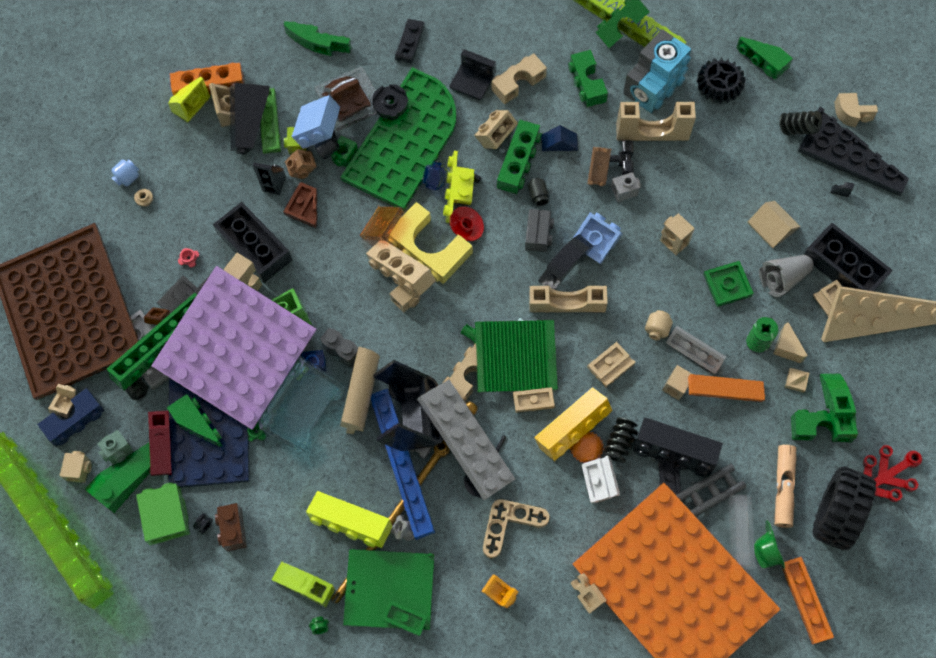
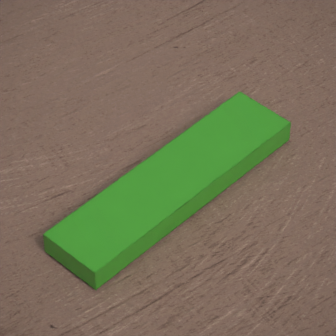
[260,88,281,154]

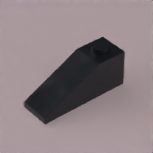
[253,162,286,195]

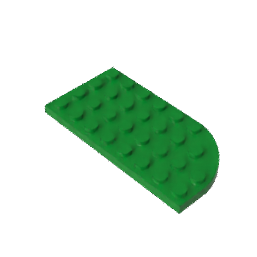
[340,67,456,211]

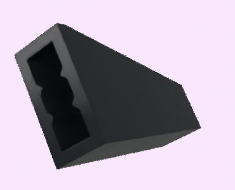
[230,83,270,154]

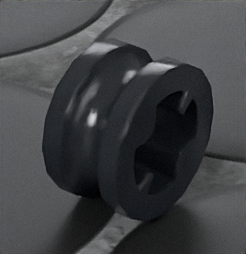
[193,513,213,534]

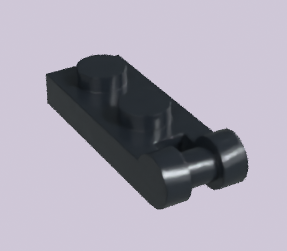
[395,19,425,64]

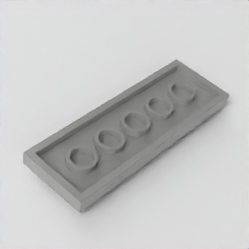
[417,380,515,500]

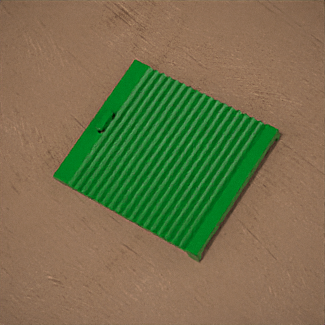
[474,320,558,393]
[343,549,434,630]

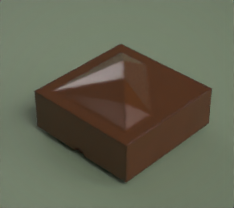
[143,307,170,325]

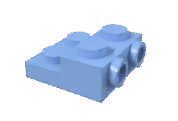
[572,212,623,264]

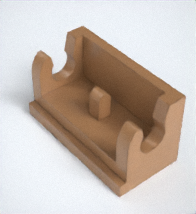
[587,146,611,186]

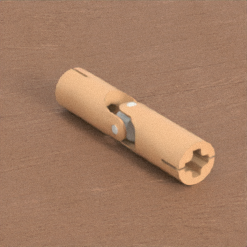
[774,445,797,528]

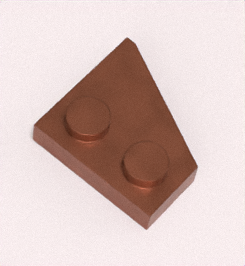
[283,182,317,228]

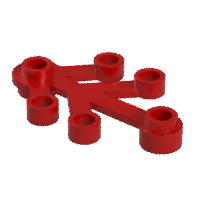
[863,445,922,502]

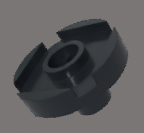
[372,84,408,120]

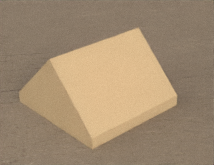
[209,83,230,127]
[747,201,800,249]

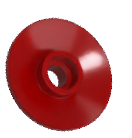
[450,206,484,241]

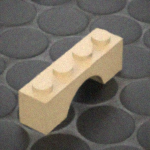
[529,286,607,312]

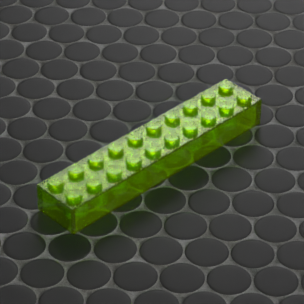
[0,431,114,609]

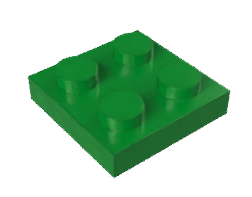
[703,261,754,307]

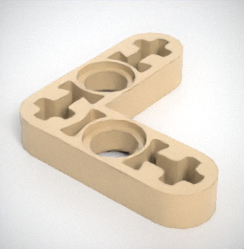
[483,499,549,559]

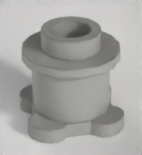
[391,515,414,541]

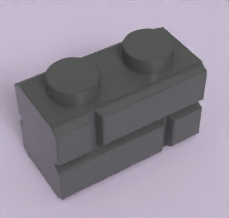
[525,209,554,252]

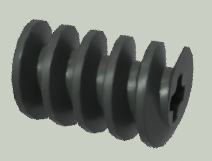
[779,110,822,135]
[603,417,638,463]

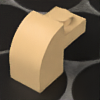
[834,93,878,127]

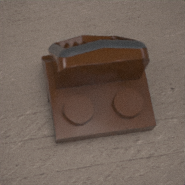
[322,76,371,122]

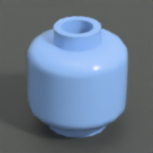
[111,159,139,186]

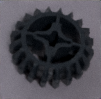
[697,57,746,104]

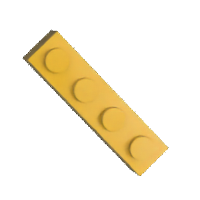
[534,387,613,461]

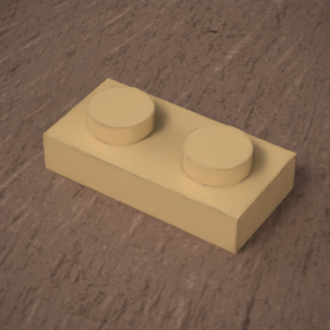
[513,387,555,413]

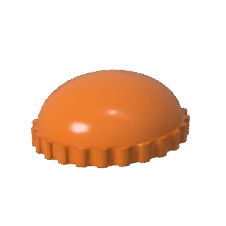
[570,431,604,463]

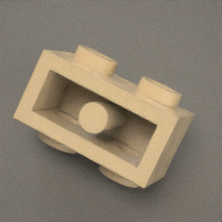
[474,110,518,149]

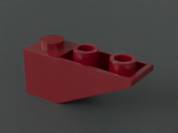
[148,411,172,476]

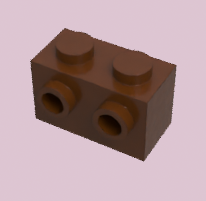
[215,503,247,551]

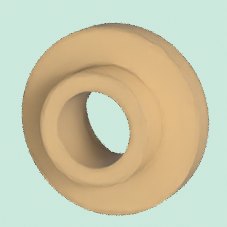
[134,189,153,206]

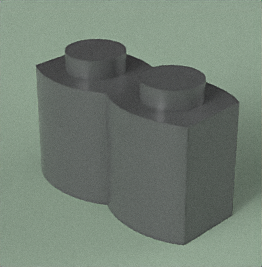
[320,328,358,367]

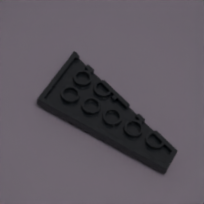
[798,106,909,196]

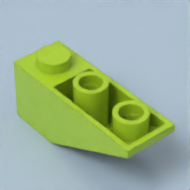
[271,561,336,608]

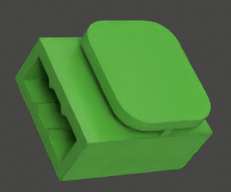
[136,483,190,545]

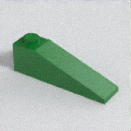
[85,443,151,513]

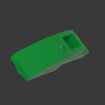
[283,21,352,56]
[820,374,858,439]

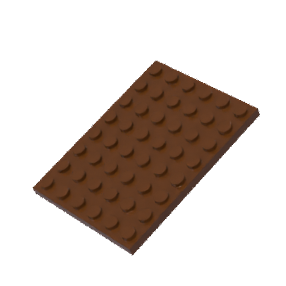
[0,223,139,401]

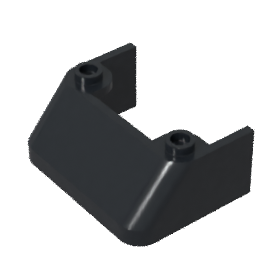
[373,360,443,451]

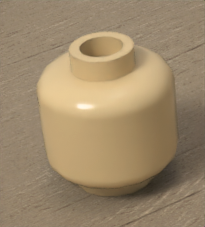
[645,310,673,340]

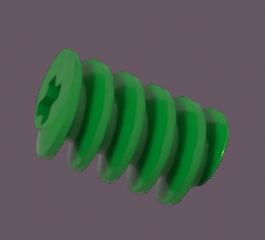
[746,317,778,353]

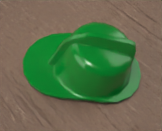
[753,520,785,569]

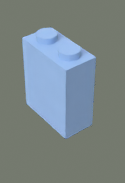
[292,95,340,149]

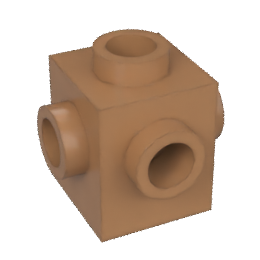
[285,149,317,179]

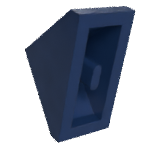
[541,125,578,151]

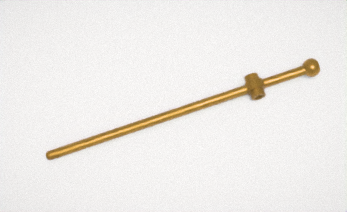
[332,401,478,603]

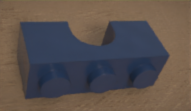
[37,388,105,447]

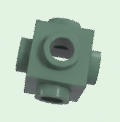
[98,430,134,466]

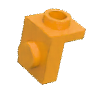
[481,574,518,608]

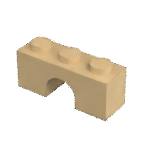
[492,53,547,105]
[224,253,262,291]
[443,343,477,402]

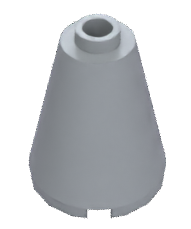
[759,255,813,297]

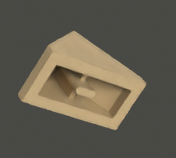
[774,322,808,363]

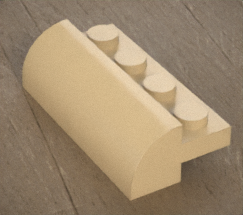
[340,347,380,434]

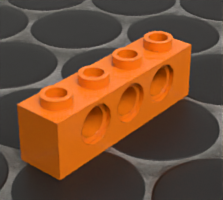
[170,62,245,95]

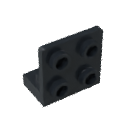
[450,49,496,100]

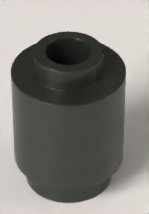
[527,178,550,206]
[125,377,148,400]

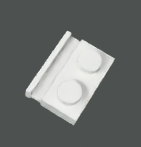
[581,456,620,504]

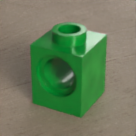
[331,136,358,168]

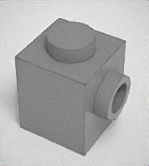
[611,172,641,202]

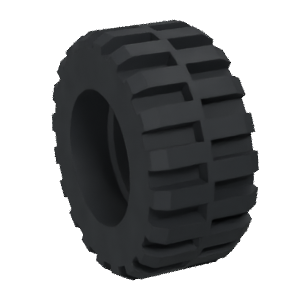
[812,466,877,551]

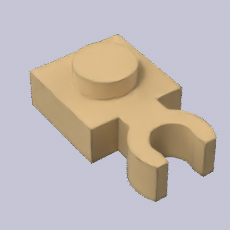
[571,573,607,614]

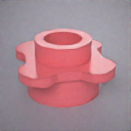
[178,248,199,268]

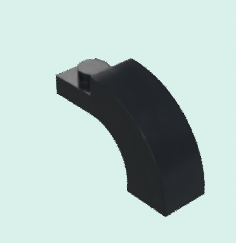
[538,234,594,290]

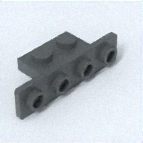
[157,274,211,314]

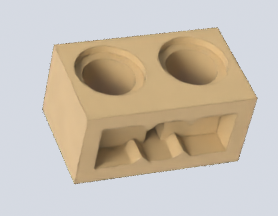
[660,213,695,255]

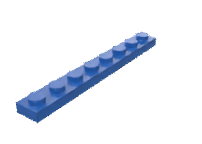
[371,388,436,540]

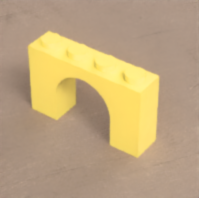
[387,202,473,284]

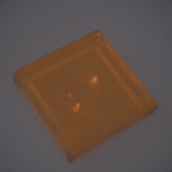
[359,207,404,241]

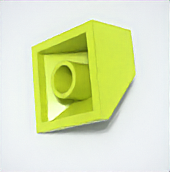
[168,77,210,122]

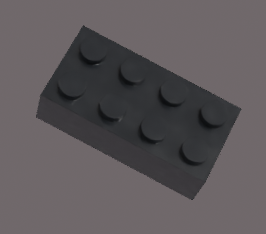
[213,202,292,283]
[804,223,893,292]
[633,417,723,477]

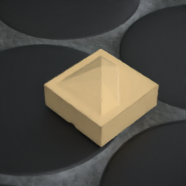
[785,368,809,393]

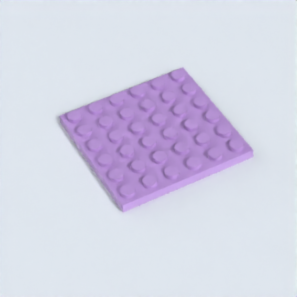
[152,266,317,429]

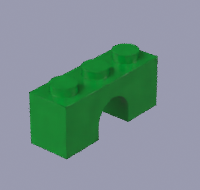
[595,0,650,48]
[568,50,608,108]
[791,409,857,443]

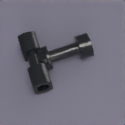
[609,140,634,175]

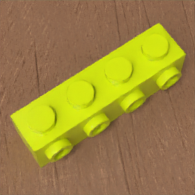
[306,491,393,548]

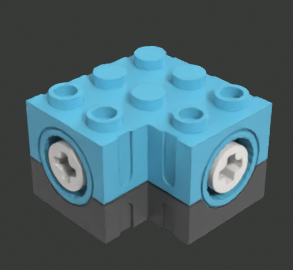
[623,29,691,113]

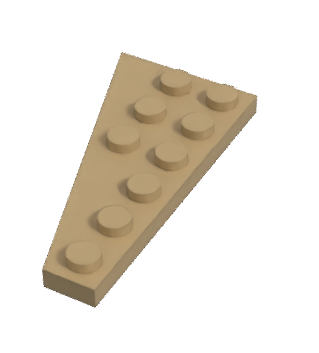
[821,286,936,342]

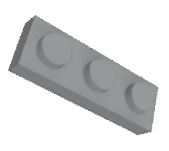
[666,326,726,374]

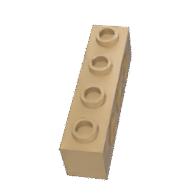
[366,239,436,296]

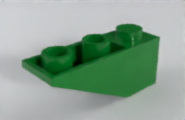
[736,37,793,80]
[167,394,222,447]

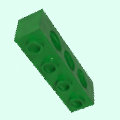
[497,120,542,194]

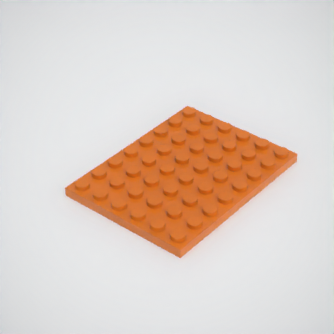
[572,483,781,658]

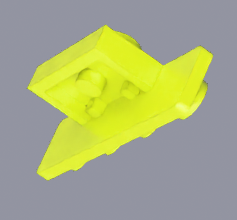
[443,151,474,223]

